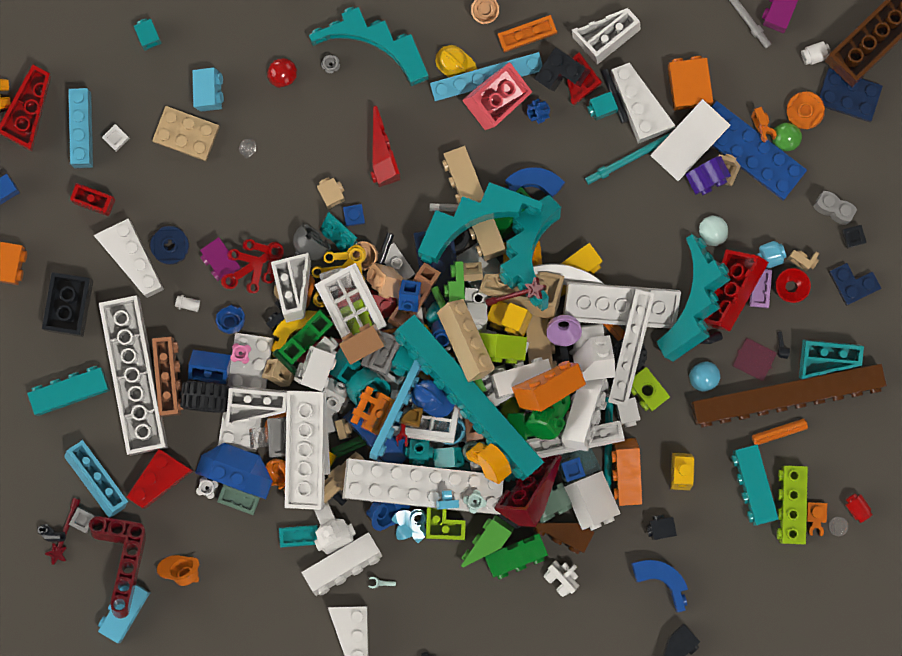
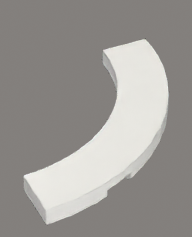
[533,263,605,285]

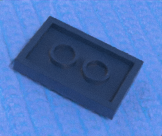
[819,68,883,122]

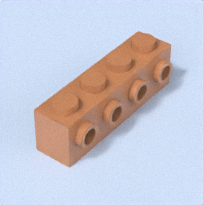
[152,337,184,417]

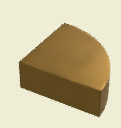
[399,408,423,428]

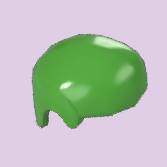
[771,123,802,151]

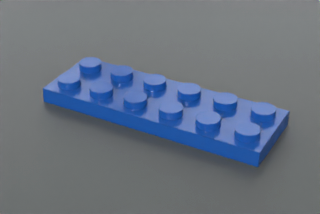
[712,101,807,201]

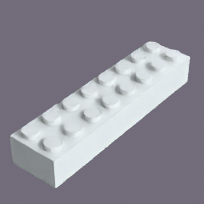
[99,295,168,456]
[342,459,504,515]

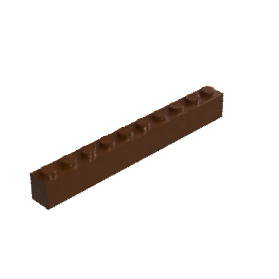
[691,364,887,428]

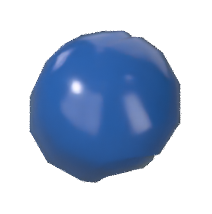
[216,305,245,334]

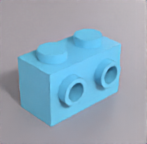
[193,68,224,112]

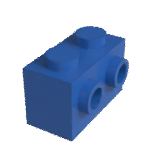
[188,350,231,384]

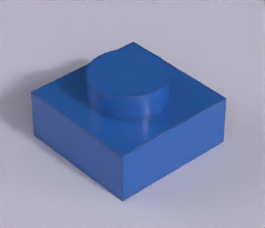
[343,204,365,227]
[561,457,586,482]

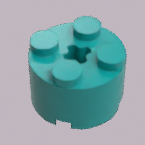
[345,367,391,413]

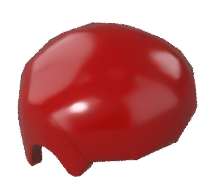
[267,58,297,88]

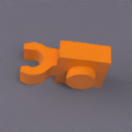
[751,107,777,142]

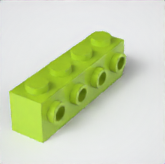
[777,466,808,545]

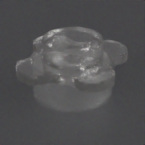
[239,138,257,158]

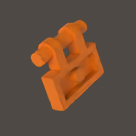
[350,386,395,436]

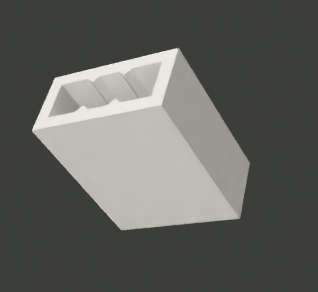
[564,471,621,531]

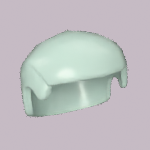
[699,215,728,246]

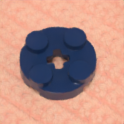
[150,226,189,265]

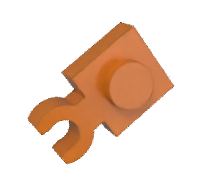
[806,502,827,536]

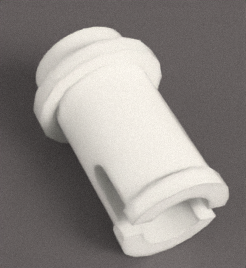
[175,295,200,312]

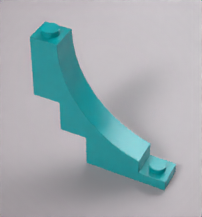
[418,182,543,264]

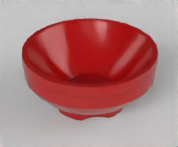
[775,268,811,303]

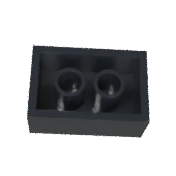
[42,272,93,337]

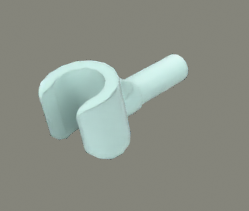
[368,577,396,589]

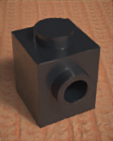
[646,515,677,540]

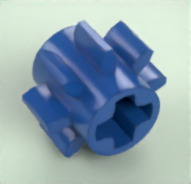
[527,99,550,124]

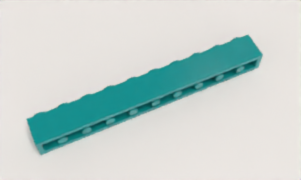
[393,315,544,481]

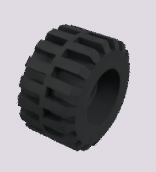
[180,381,230,413]

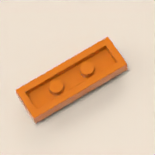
[497,15,557,53]

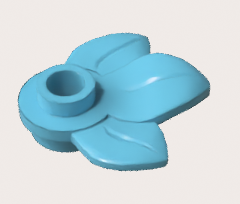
[391,509,427,543]

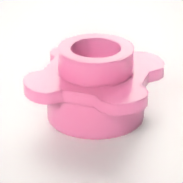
[230,343,251,364]

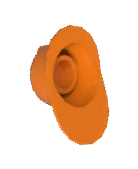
[157,555,200,586]

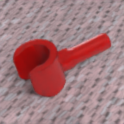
[396,424,408,447]

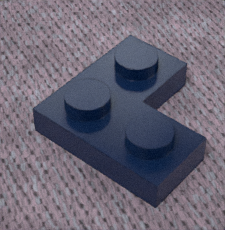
[829,263,882,306]

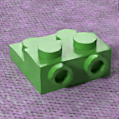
[443,261,465,302]

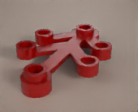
[221,239,284,293]

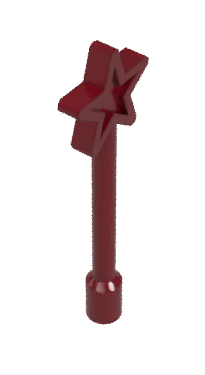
[486,277,546,306]
[45,498,81,565]

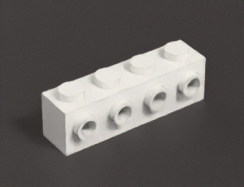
[301,532,383,596]

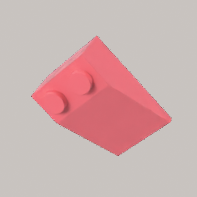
[462,62,532,130]

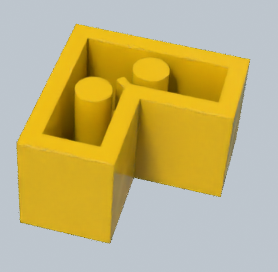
[487,301,532,337]

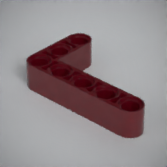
[89,516,146,619]

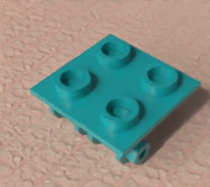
[320,212,358,252]

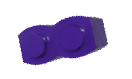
[685,156,731,196]

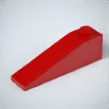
[370,106,400,187]

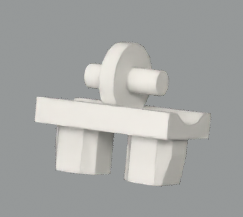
[544,560,580,597]

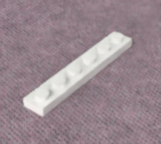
[608,289,655,407]

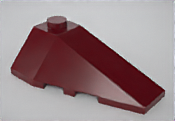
[494,455,562,527]

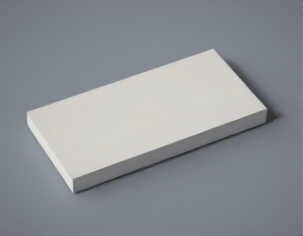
[650,99,730,181]

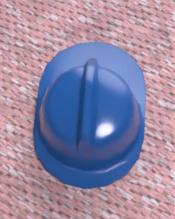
[411,380,455,418]
[366,502,410,531]

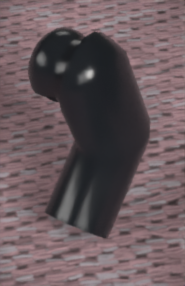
[699,331,723,344]
[38,524,66,542]

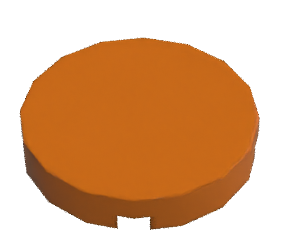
[787,91,825,130]

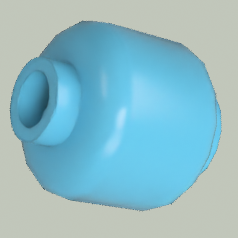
[756,241,786,268]

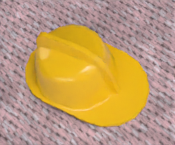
[435,45,477,78]

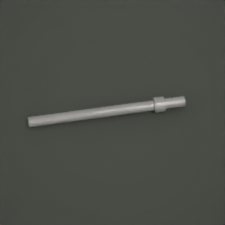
[729,0,771,49]

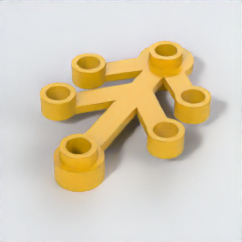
[312,245,366,307]

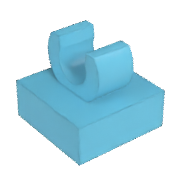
[436,490,459,509]

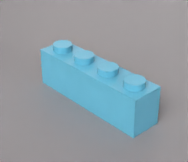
[69,88,93,168]
[64,440,128,518]

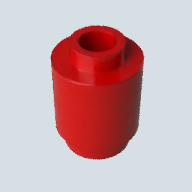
[845,493,873,523]

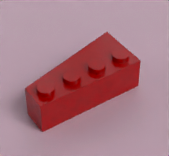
[704,249,769,331]

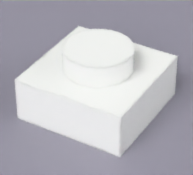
[102,124,130,152]

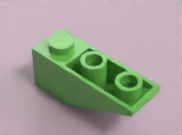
[461,515,514,567]

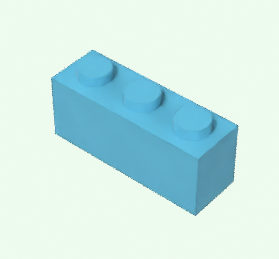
[98,584,151,643]

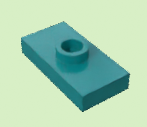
[279,525,318,548]

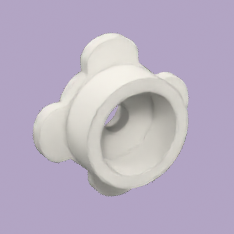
[196,477,218,499]

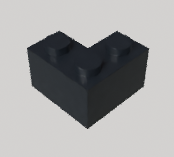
[534,47,591,92]

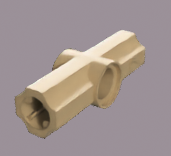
[324,452,364,504]

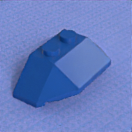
[343,406,407,464]
[195,443,273,499]

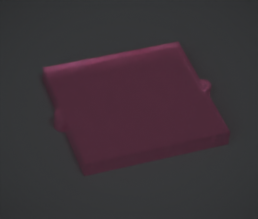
[733,338,777,382]

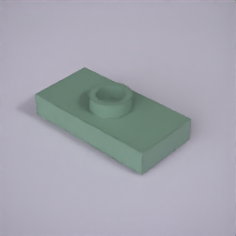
[217,484,260,515]

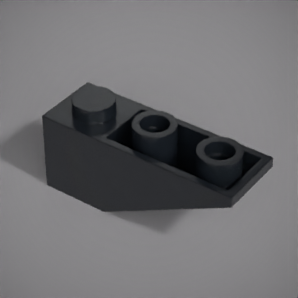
[662,624,700,656]

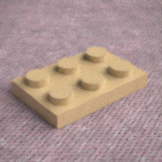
[152,106,220,161]

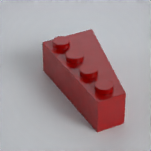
[0,64,51,152]

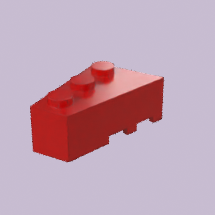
[126,449,193,509]

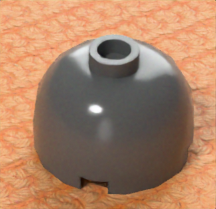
[293,223,331,261]

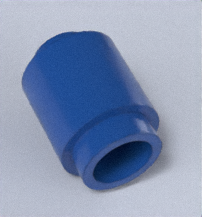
[431,320,450,347]

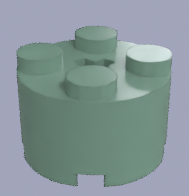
[540,483,572,523]

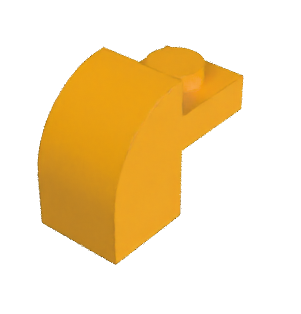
[466,442,512,484]

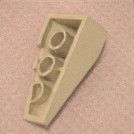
[479,272,564,319]

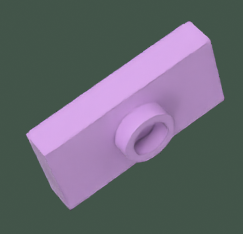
[749,269,772,308]

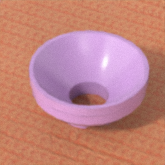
[546,315,582,346]

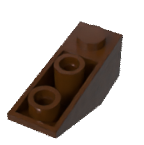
[534,523,595,554]

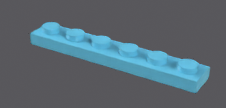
[430,52,543,101]
[369,360,422,461]

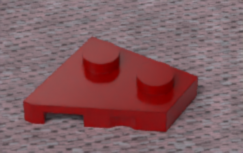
[567,52,603,105]

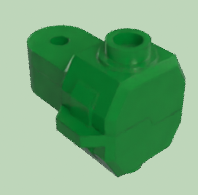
[525,395,571,440]

